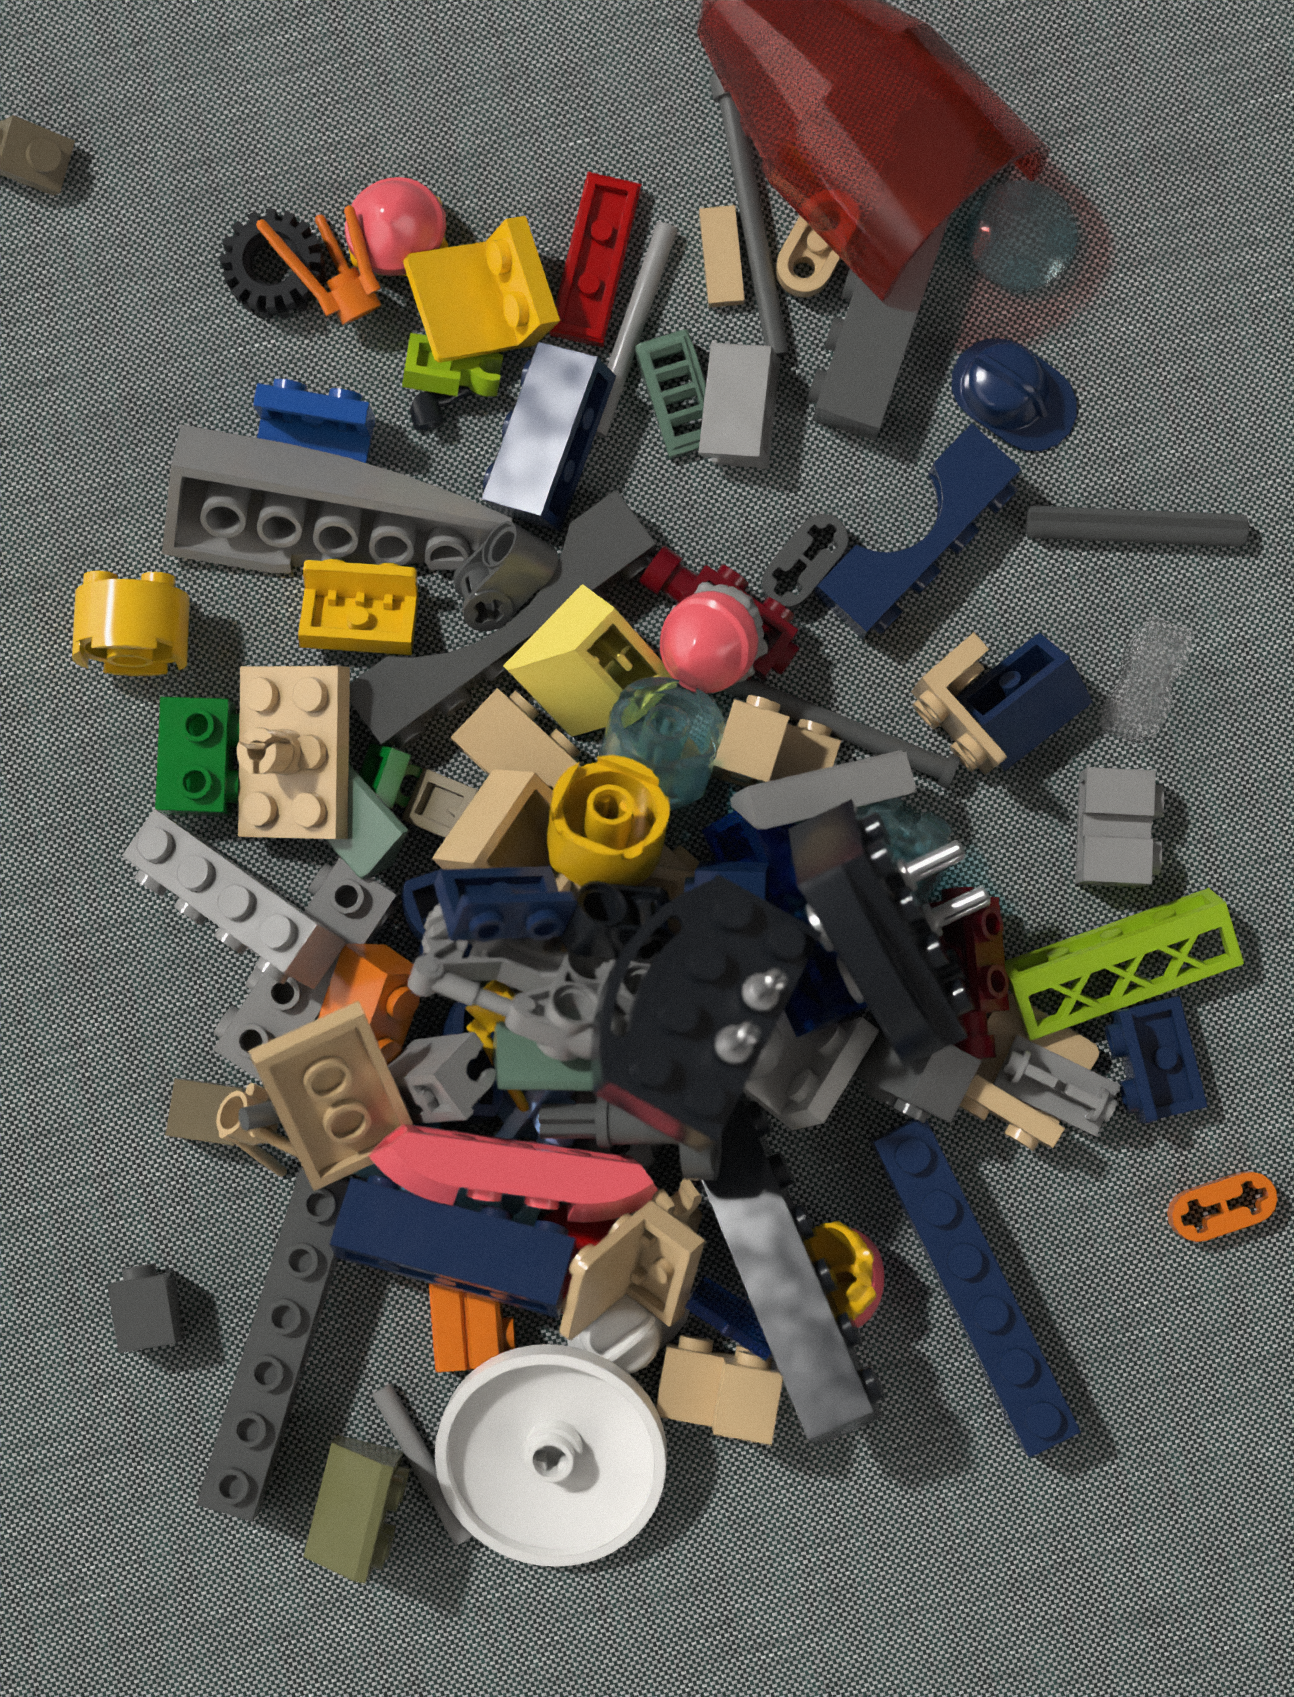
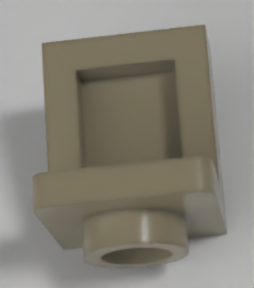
[0,115,75,196]

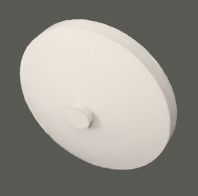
[435,1344,667,1567]

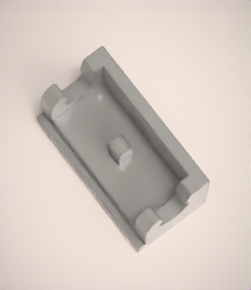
[698,343,780,469]
[387,1032,496,1124]

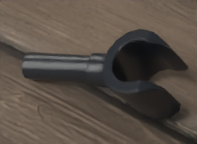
[410,385,475,431]

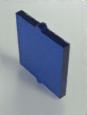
[685,1276,771,1361]

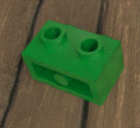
[155,697,239,817]

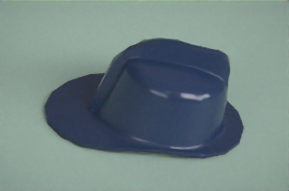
[952,338,1077,451]

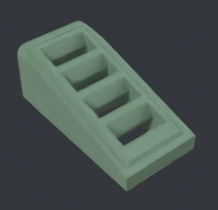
[635,329,706,459]

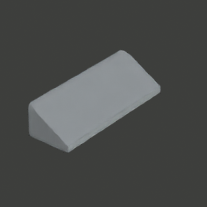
[730,750,916,830]

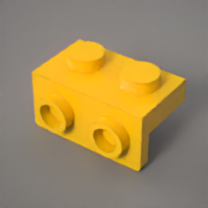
[298,559,419,655]

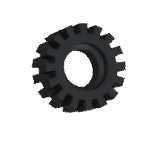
[220,209,326,319]

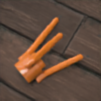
[256,205,382,325]

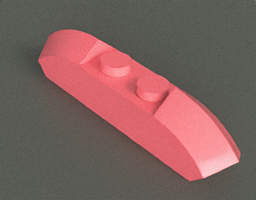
[368,1124,658,1222]

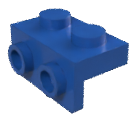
[253,379,375,463]

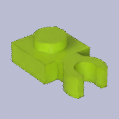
[402,333,503,397]

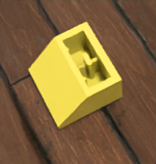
[503,584,674,737]

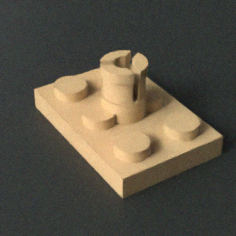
[236,666,350,839]
[248,1001,413,1191]

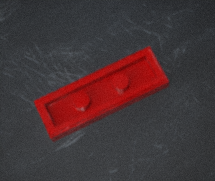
[549,172,642,348]

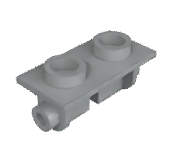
[993,1035,1120,1136]

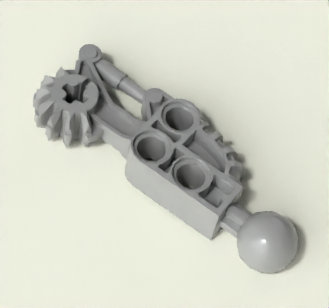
[408,903,783,1081]

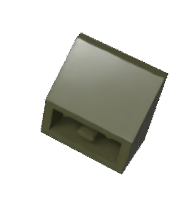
[303,1435,410,1584]

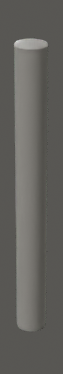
[595,222,678,437]

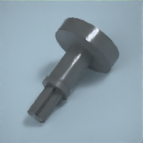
[538,1097,722,1180]

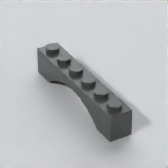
[349,490,656,750]

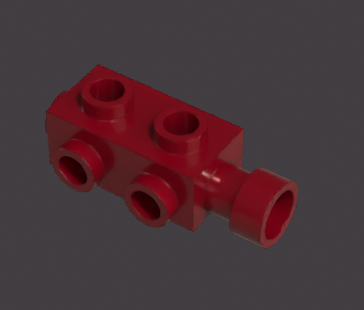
[639,546,800,681]
[928,887,1010,1059]

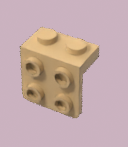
[959,994,1099,1151]
[559,1200,705,1340]

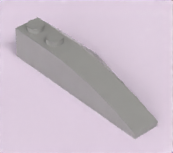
[162,425,512,573]

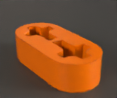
[1167,1171,1277,1242]

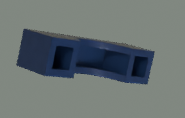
[814,423,1021,640]

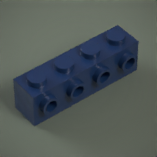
[329,1175,578,1318]

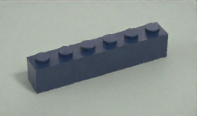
[868,1118,1081,1458]

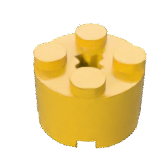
[72,571,190,676]
[547,755,670,887]

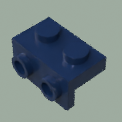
[434,866,577,942]
[1105,996,1208,1124]

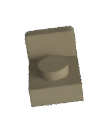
[401,768,478,838]

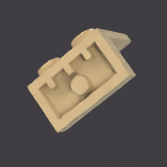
[911,632,1007,775]

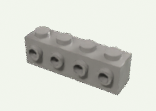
[122,809,347,990]
[213,858,401,1082]

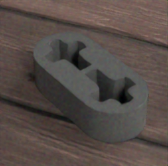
[761,514,848,610]

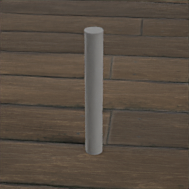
[371,1383,473,1546]

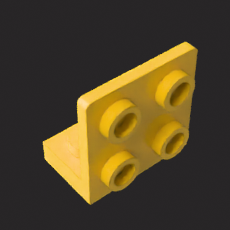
[403,216,560,363]

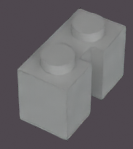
[1075,767,1164,888]

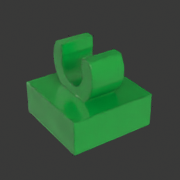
[359,743,423,809]

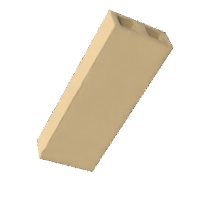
[699,205,745,308]

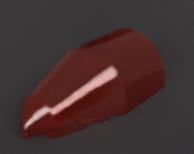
[697,0,1050,301]

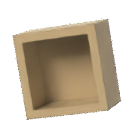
[432,769,572,891]

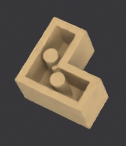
[711,695,841,788]
[655,1334,783,1445]

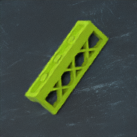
[1005,888,1244,1041]

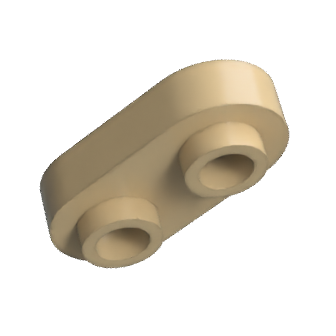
[776,189,859,298]

